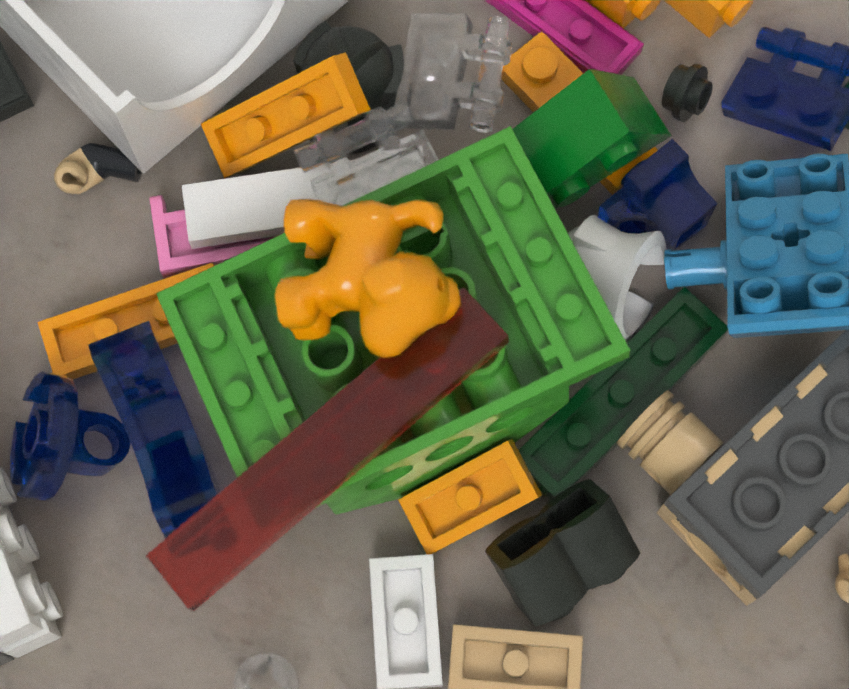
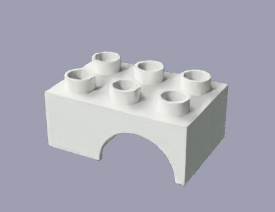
[0,0,350,174]

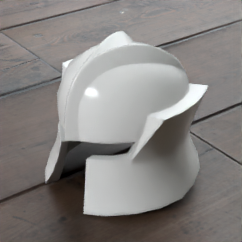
[568,215,667,343]

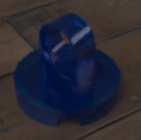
[10,371,131,501]

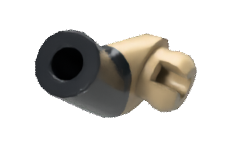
[54,143,142,194]

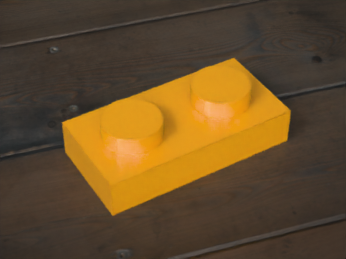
[398,439,542,554]

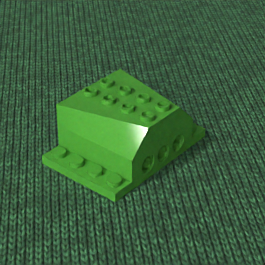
[156,126,630,533]

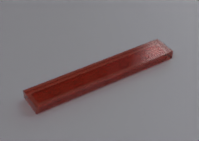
[146,287,509,612]

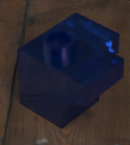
[597,139,717,251]

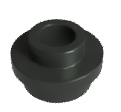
[662,63,713,122]

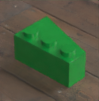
[512,69,672,209]

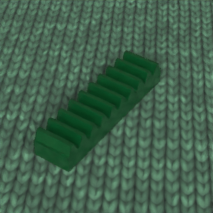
[518,287,728,500]

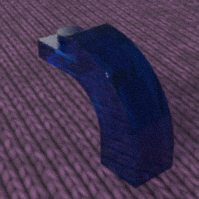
[88,321,236,560]

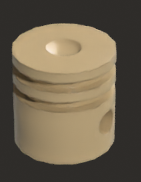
[617,390,724,495]

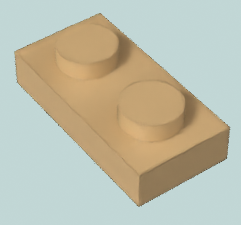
[448,624,583,689]

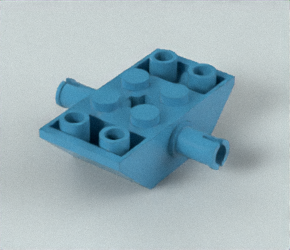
[664,154,849,338]

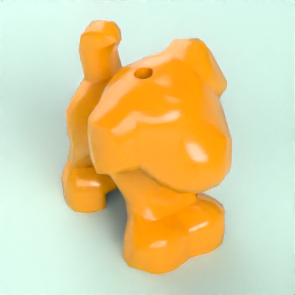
[275,199,461,358]

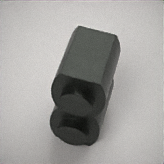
[485,479,641,627]

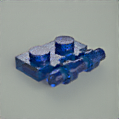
[721,26,849,151]

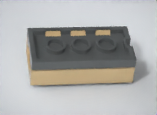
[657,330,849,606]

